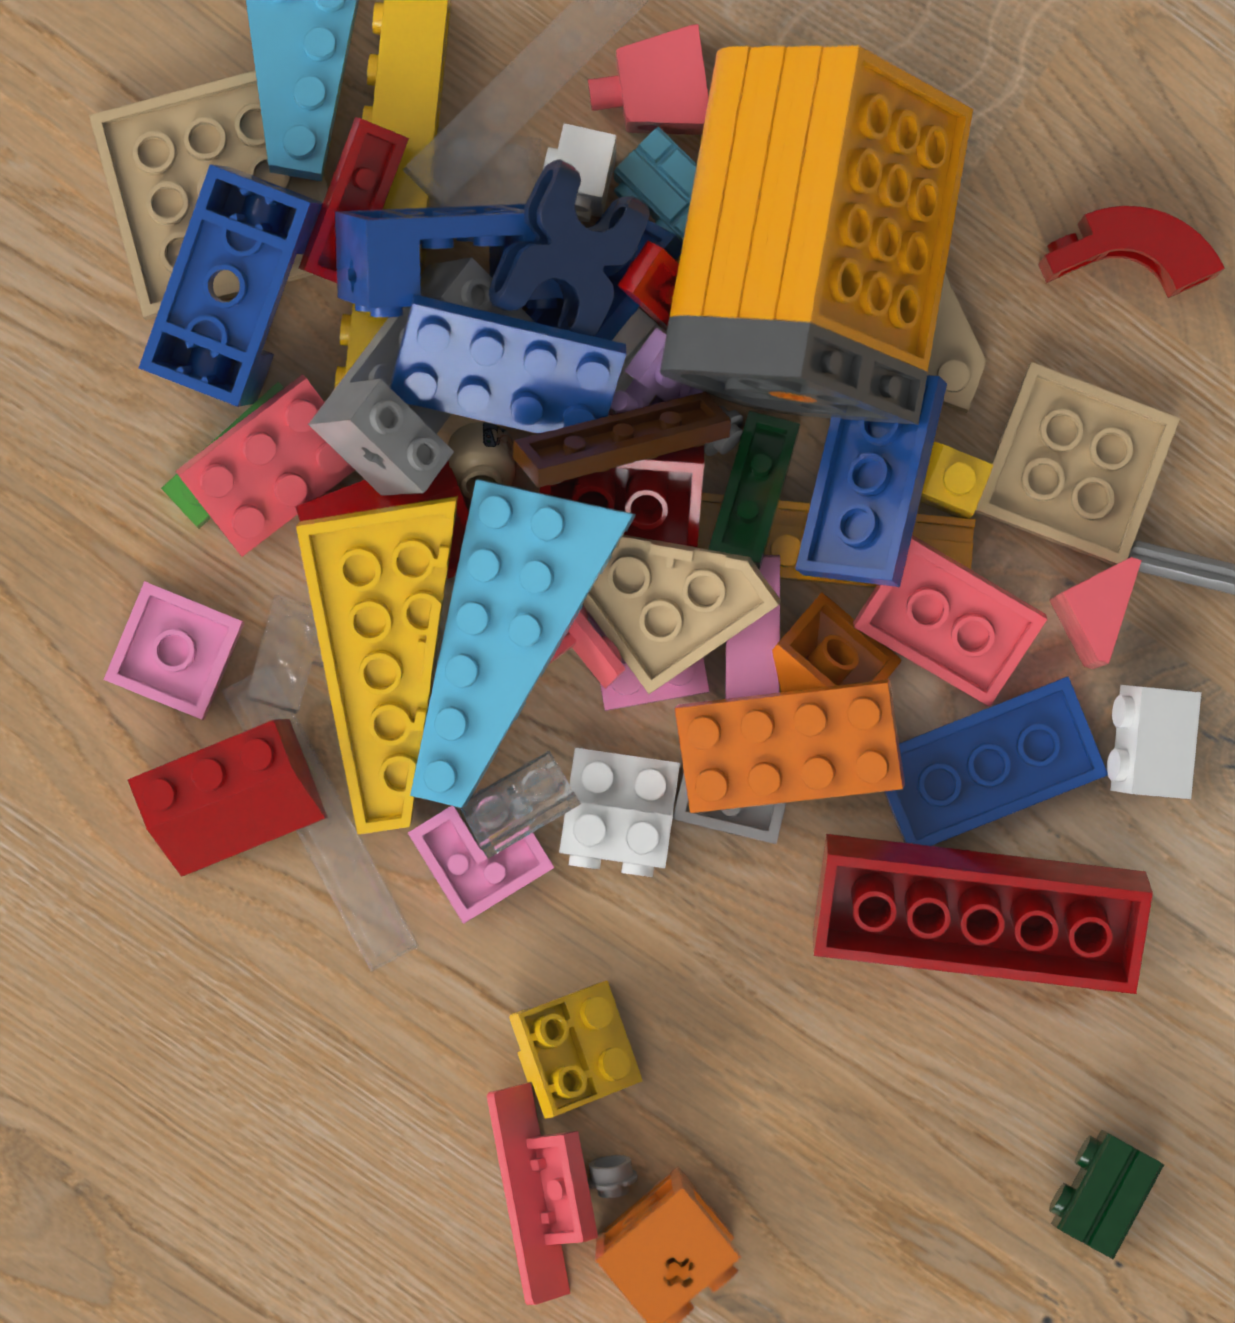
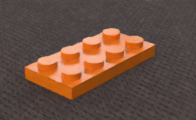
[674,679,905,813]

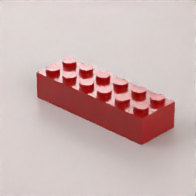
[813,834,1153,994]

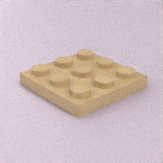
[975,362,1180,565]

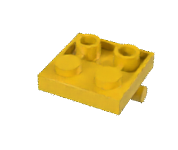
[509,980,643,1119]

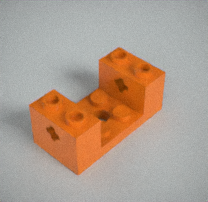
[595,1167,741,1323]

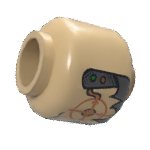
[448,422,516,500]

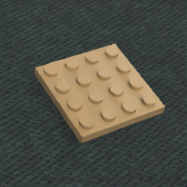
[89,70,328,320]

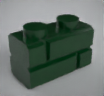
[1049,1129,1165,1260]

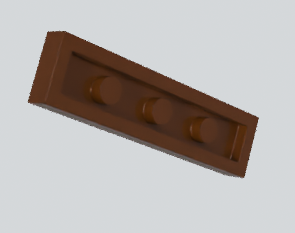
[513,392,731,487]

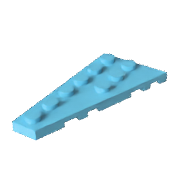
[410,479,636,808]

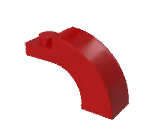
[1038,206,1225,298]

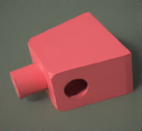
[588,24,709,135]

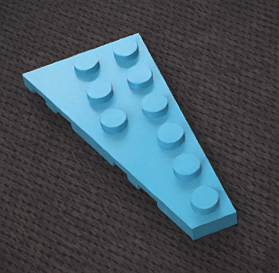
[246,0,359,181]

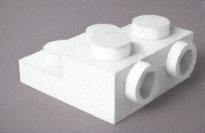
[559,748,680,877]

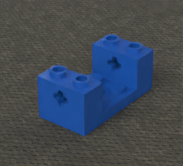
[139,164,323,407]
[335,203,563,317]

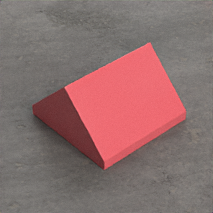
[1049,557,1142,669]

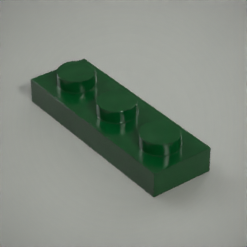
[708,411,800,571]

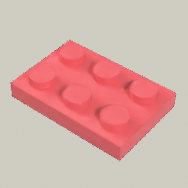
[175,374,355,557]
[853,535,1048,707]

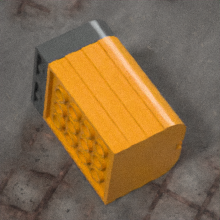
[660,45,973,425]

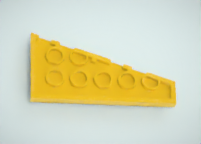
[296,496,458,835]

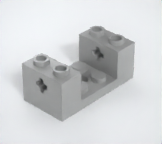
[308,257,534,495]

